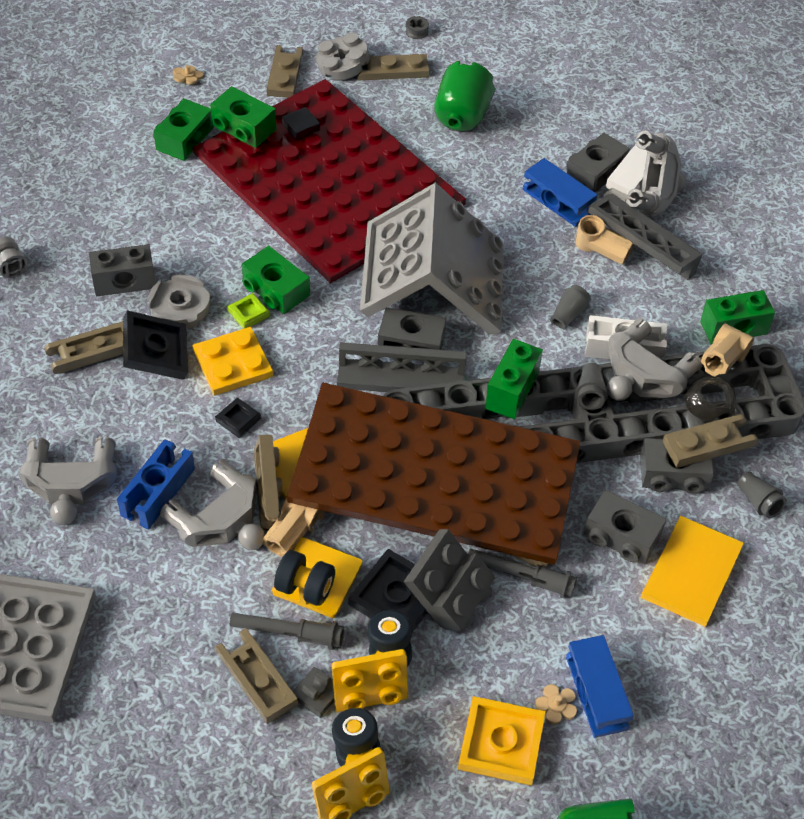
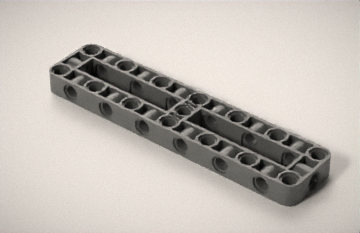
[383,344,804,463]

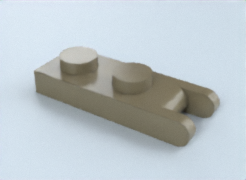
[266,45,303,98]
[357,54,429,81]
[44,321,123,374]
[663,414,759,468]
[254,435,282,531]
[214,628,298,724]

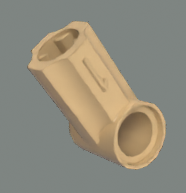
[575,215,635,265]
[701,323,754,377]
[263,499,326,557]

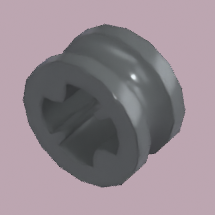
[405,16,429,39]

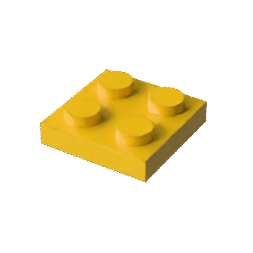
[192,327,273,396]
[458,696,546,786]

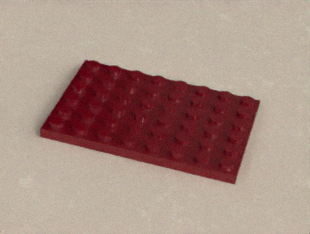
[193,79,466,284]

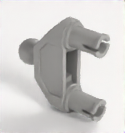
[626,130,686,217]
[607,318,703,401]
[19,437,117,525]
[160,459,265,550]

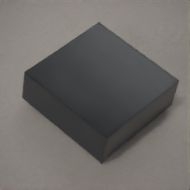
[282,107,320,140]
[215,397,261,438]

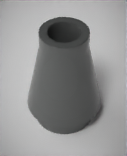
[550,285,591,330]
[575,363,608,410]
[737,472,787,518]

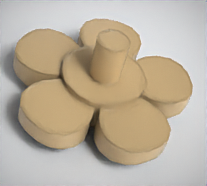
[173,65,203,84]
[535,684,577,725]

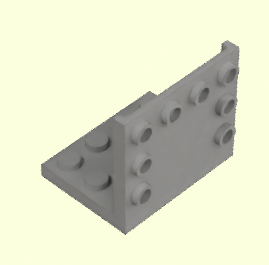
[360,182,504,335]

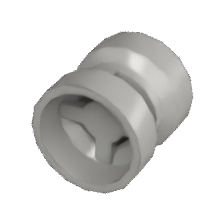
[0,236,28,278]

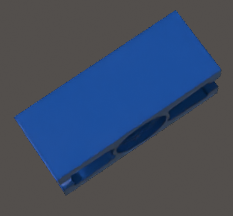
[523,158,597,227]
[117,439,195,530]
[566,635,634,738]

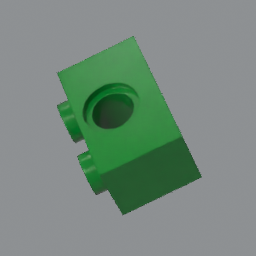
[210,86,277,148]
[153,98,214,161]
[242,245,310,314]
[700,290,775,344]
[485,339,543,420]

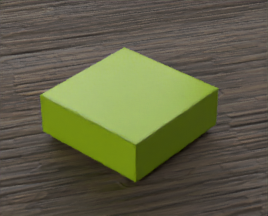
[227,293,270,329]

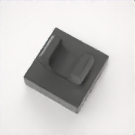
[292,667,335,718]

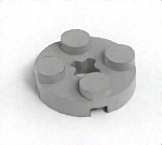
[316,33,370,80]
[148,275,211,328]

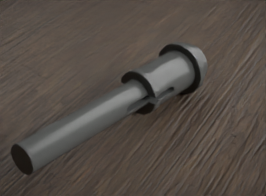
[468,548,577,599]
[230,612,344,650]

